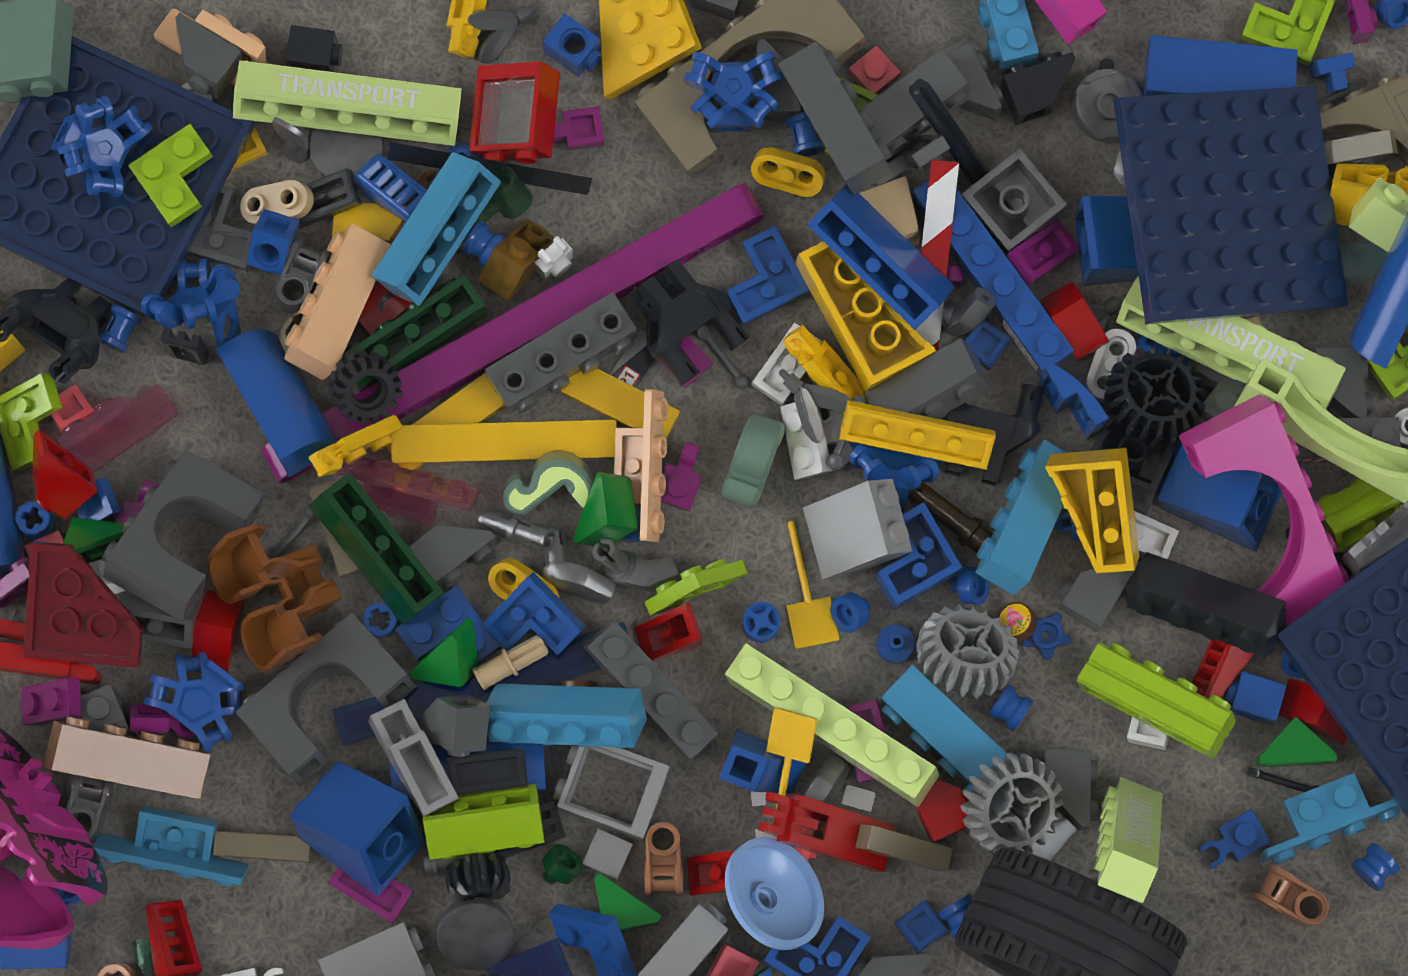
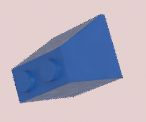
[1074,196,1138,286]
[1157,443,1282,552]
[290,761,425,897]

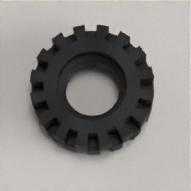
[328,350,403,425]

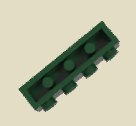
[341,274,487,392]
[309,472,444,625]

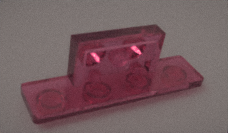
[57,384,178,473]
[335,457,479,524]

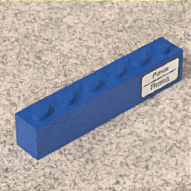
[912,180,1074,378]

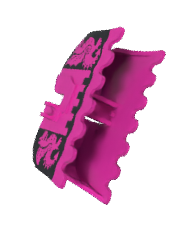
[0,728,108,949]

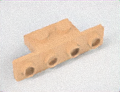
[154,9,268,87]
[614,389,668,542]

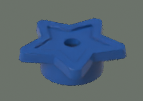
[1022,613,1071,660]

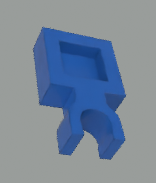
[1198,809,1271,869]

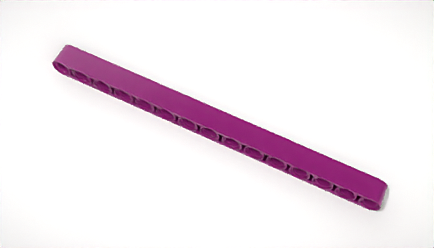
[261,183,765,484]

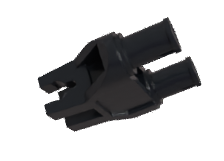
[630,260,750,386]
[0,278,112,384]
[941,384,1045,486]

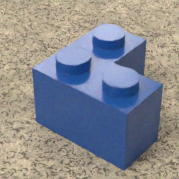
[875,502,962,611]
[763,916,871,976]

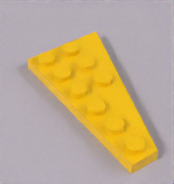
[599,0,702,100]

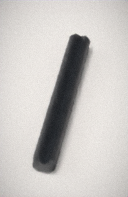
[909,78,989,185]

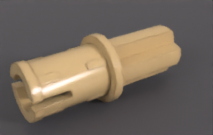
[472,635,548,690]

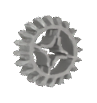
[916,604,1019,699]
[960,753,1065,853]

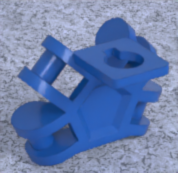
[684,51,785,132]
[50,96,153,197]
[141,258,241,347]
[848,441,944,514]
[143,651,244,753]

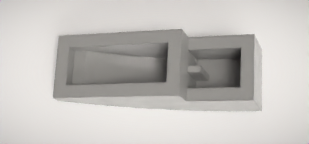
[368,699,458,817]

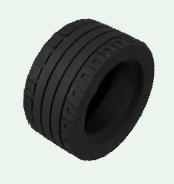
[954,847,1187,976]

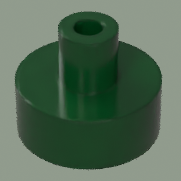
[542,844,583,884]

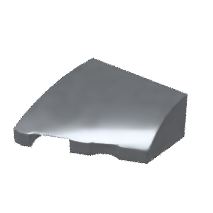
[1341,501,1408,576]

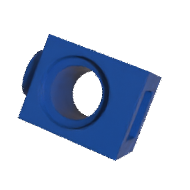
[542,13,602,77]
[247,209,300,275]
[1224,672,1287,725]

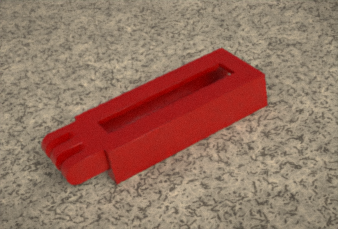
[0,642,103,685]
[758,792,895,872]

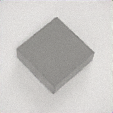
[582,829,633,880]

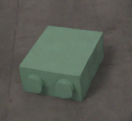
[0,0,74,102]

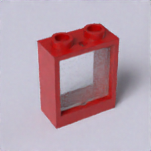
[469,61,560,164]

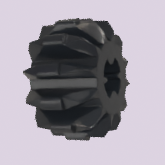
[445,852,511,902]

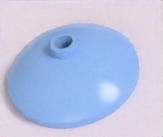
[725,837,824,950]

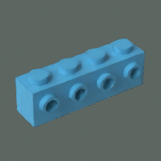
[977,0,1039,74]
[371,152,501,306]
[975,439,1067,595]
[880,665,1016,790]
[486,683,647,748]

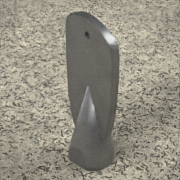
[272,117,310,163]

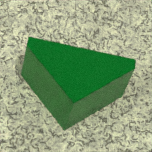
[572,471,638,548]
[63,517,125,563]
[408,617,478,687]
[1254,717,1337,767]
[594,873,662,932]

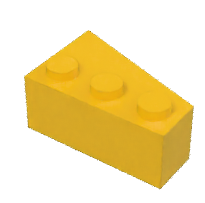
[1045,448,1139,573]

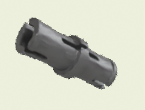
[478,507,555,552]

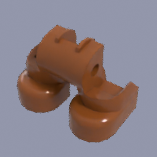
[207,523,341,672]

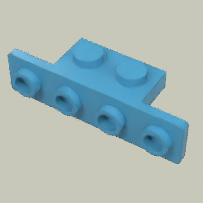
[1260,773,1401,865]
[93,806,249,886]

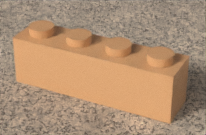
[284,223,391,380]

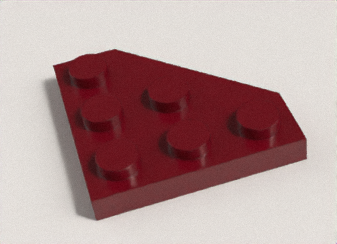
[23,541,143,668]

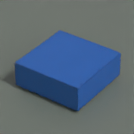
[964,320,1011,370]
[894,900,948,954]

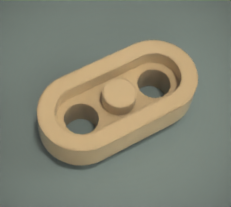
[240,180,314,225]

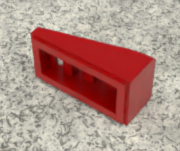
[1192,640,1253,699]
[145,900,203,976]

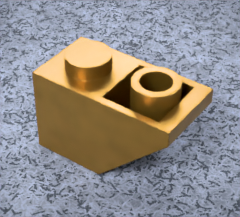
[478,219,555,301]

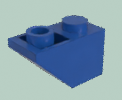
[719,729,806,793]

